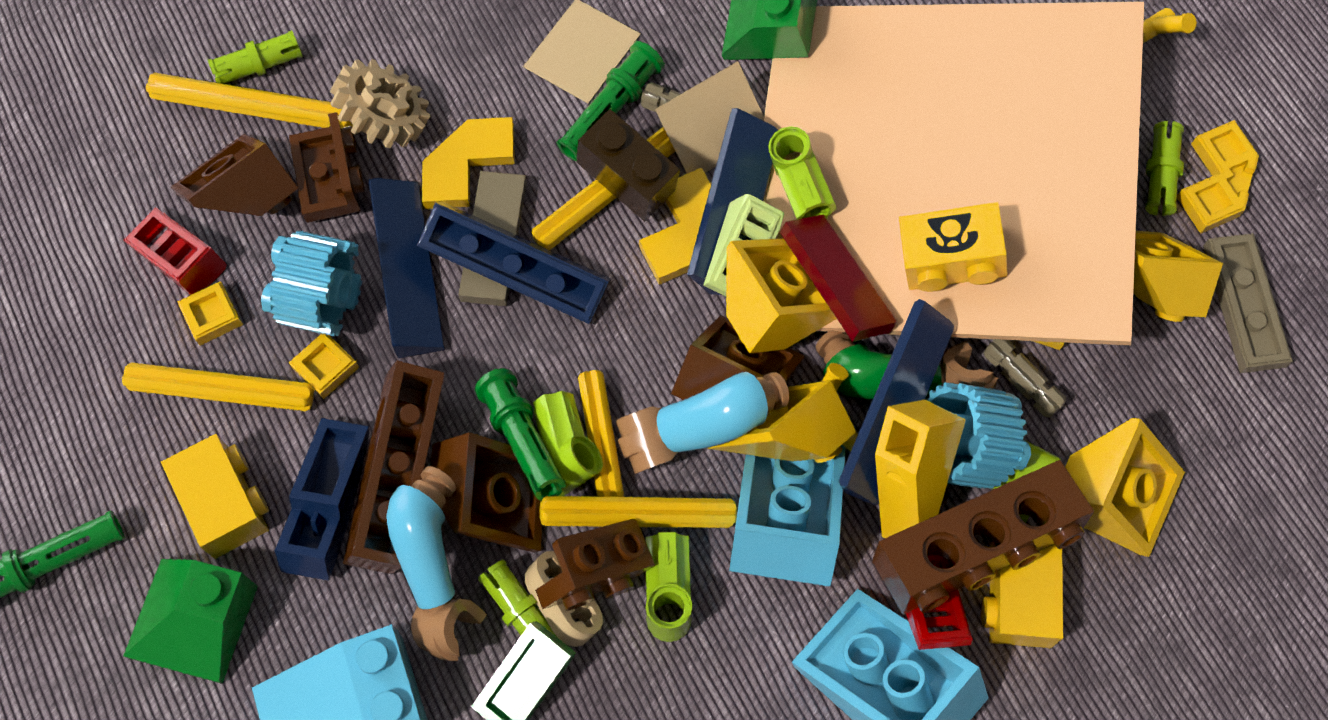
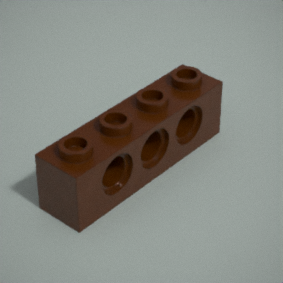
[342,360,445,574]
[872,460,1094,615]

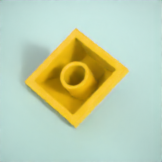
[1133,231,1223,322]
[726,238,837,353]
[707,380,856,463]
[1065,418,1185,557]

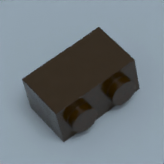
[577,109,680,222]

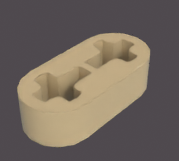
[525,551,603,647]

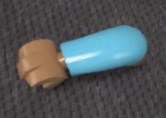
[616,372,789,474]
[386,466,487,661]

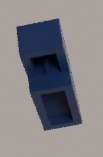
[275,418,369,581]

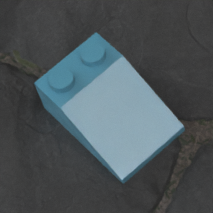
[729,445,846,586]
[792,589,989,720]
[252,624,427,720]

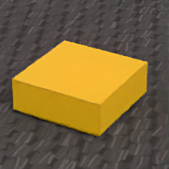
[177,281,243,346]
[289,334,359,399]

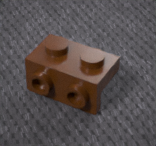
[289,112,365,223]
[535,519,655,611]

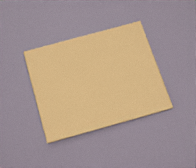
[523,0,641,103]
[655,61,764,174]

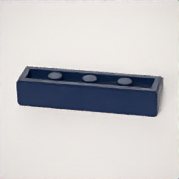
[687,108,778,295]
[369,178,445,359]
[417,201,610,324]
[838,299,954,505]

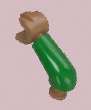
[816,330,998,399]

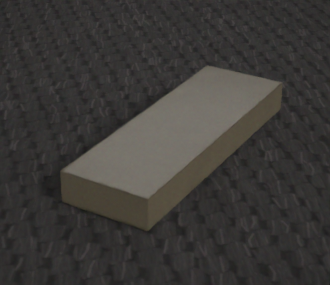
[458,171,527,306]
[1203,233,1293,373]

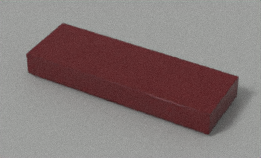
[780,215,897,342]

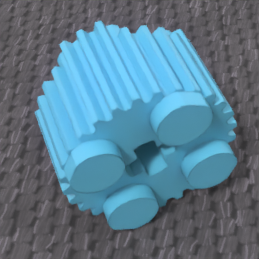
[261,231,363,336]
[927,382,1031,489]

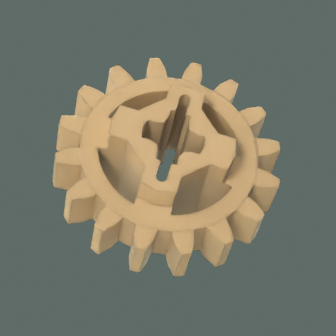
[330,59,430,148]

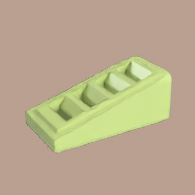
[703,194,784,296]

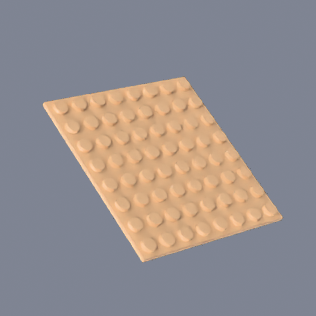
[763,2,1144,346]

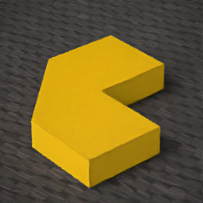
[422,117,515,209]
[1177,120,1259,234]
[639,168,711,285]

